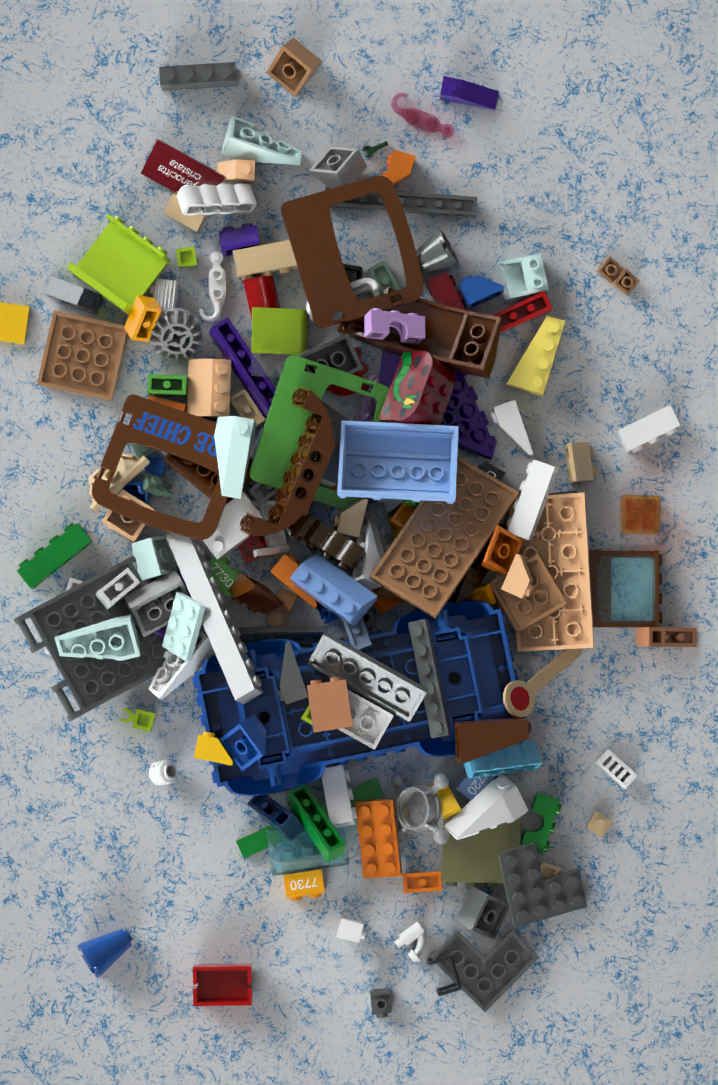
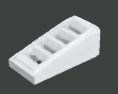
[595,749,637,789]

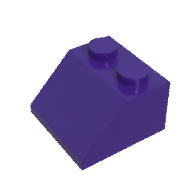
[219,223,260,257]

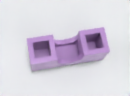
[364,308,425,344]

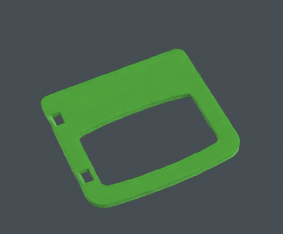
[249,355,389,509]

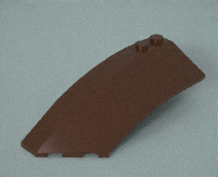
[337,287,502,379]

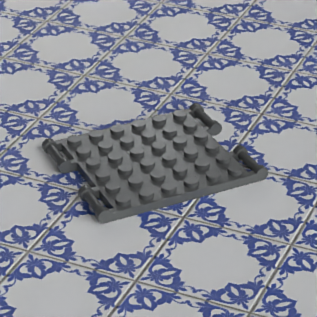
[13,556,169,722]

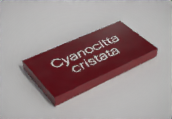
[141,139,225,192]

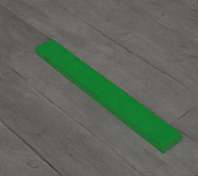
[236,777,384,858]

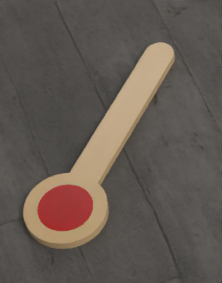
[503,648,582,718]

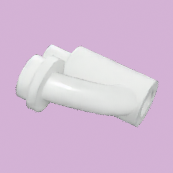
[394,921,425,963]

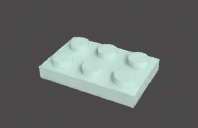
[162,592,206,661]

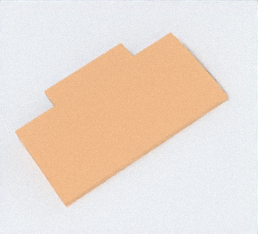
[495,493,594,652]

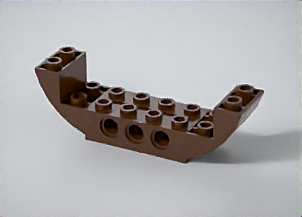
[240,387,336,536]

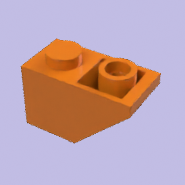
[382,150,416,186]

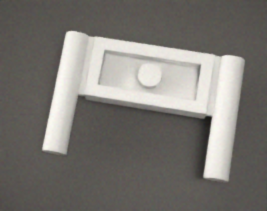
[252,497,290,557]

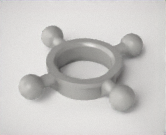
[391,773,449,844]

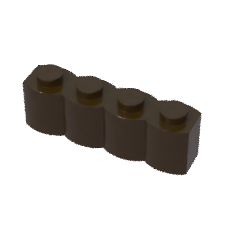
[288,513,366,572]

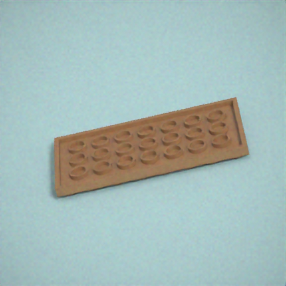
[370,456,519,619]

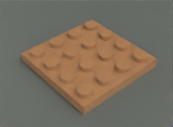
[37,310,128,401]

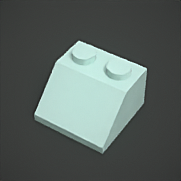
[132,535,180,581]

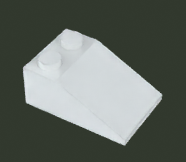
[203,492,265,559]

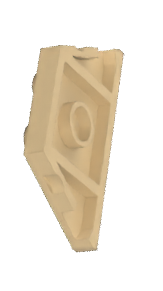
[88,453,150,513]

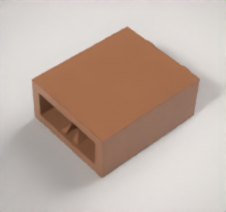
[307,676,353,732]

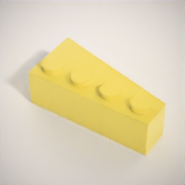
[505,316,565,397]

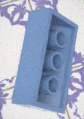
[290,554,378,628]

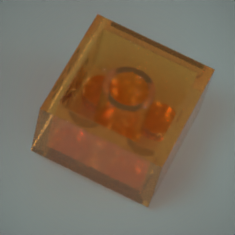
[619,495,661,535]

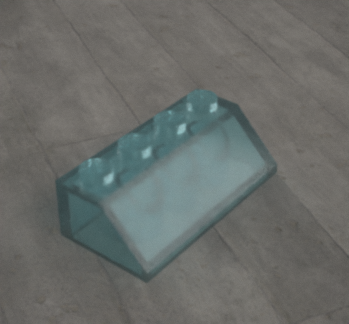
[266,827,349,876]

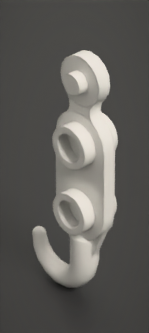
[199,251,226,322]

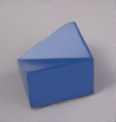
[145,457,165,476]

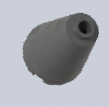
[416,230,458,275]

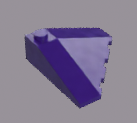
[440,371,497,459]

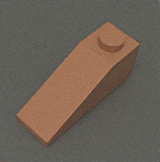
[636,627,697,647]

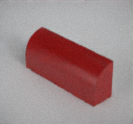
[243,276,280,357]

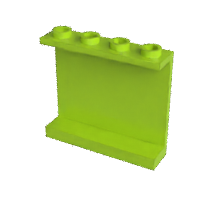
[67,214,171,315]

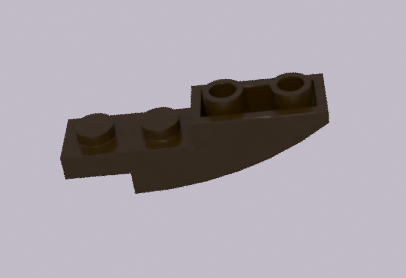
[448,535,493,603]

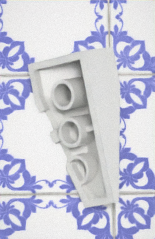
[149,631,215,700]
[444,774,528,840]

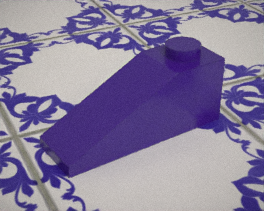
[439,76,499,110]

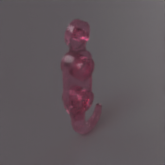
[391,93,454,138]

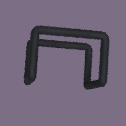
[427,955,461,996]

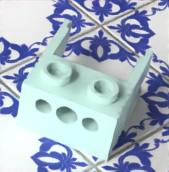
[497,253,549,302]

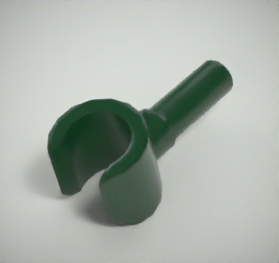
[362,141,388,158]

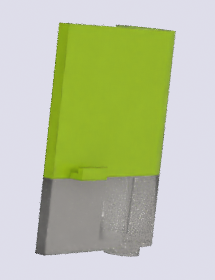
[251,307,307,378]

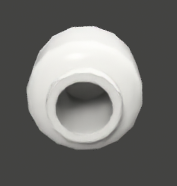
[149,759,178,786]

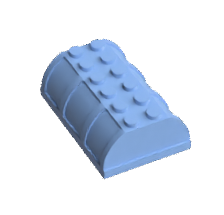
[337,420,459,504]

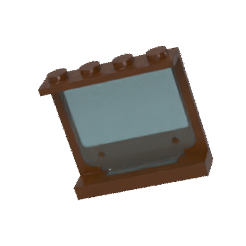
[589,550,662,627]

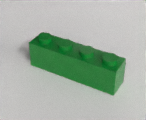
[17,523,93,589]
[287,783,346,863]

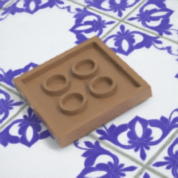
[489,554,568,633]

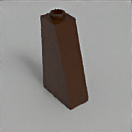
[454,717,531,764]

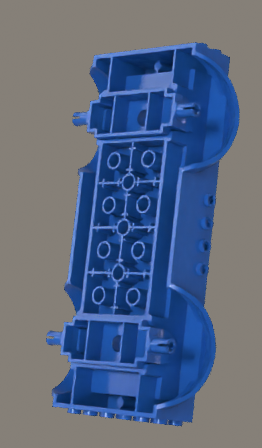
[192,600,527,796]

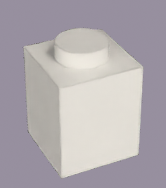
[337,917,367,943]

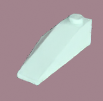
[221,116,302,165]
[214,416,256,499]
[55,614,140,661]

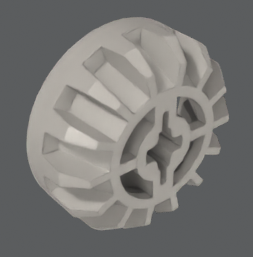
[151,308,202,362]

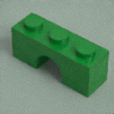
[520,792,562,855]

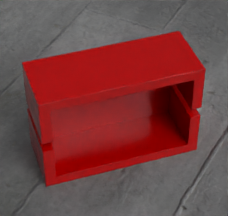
[193,963,253,1006]

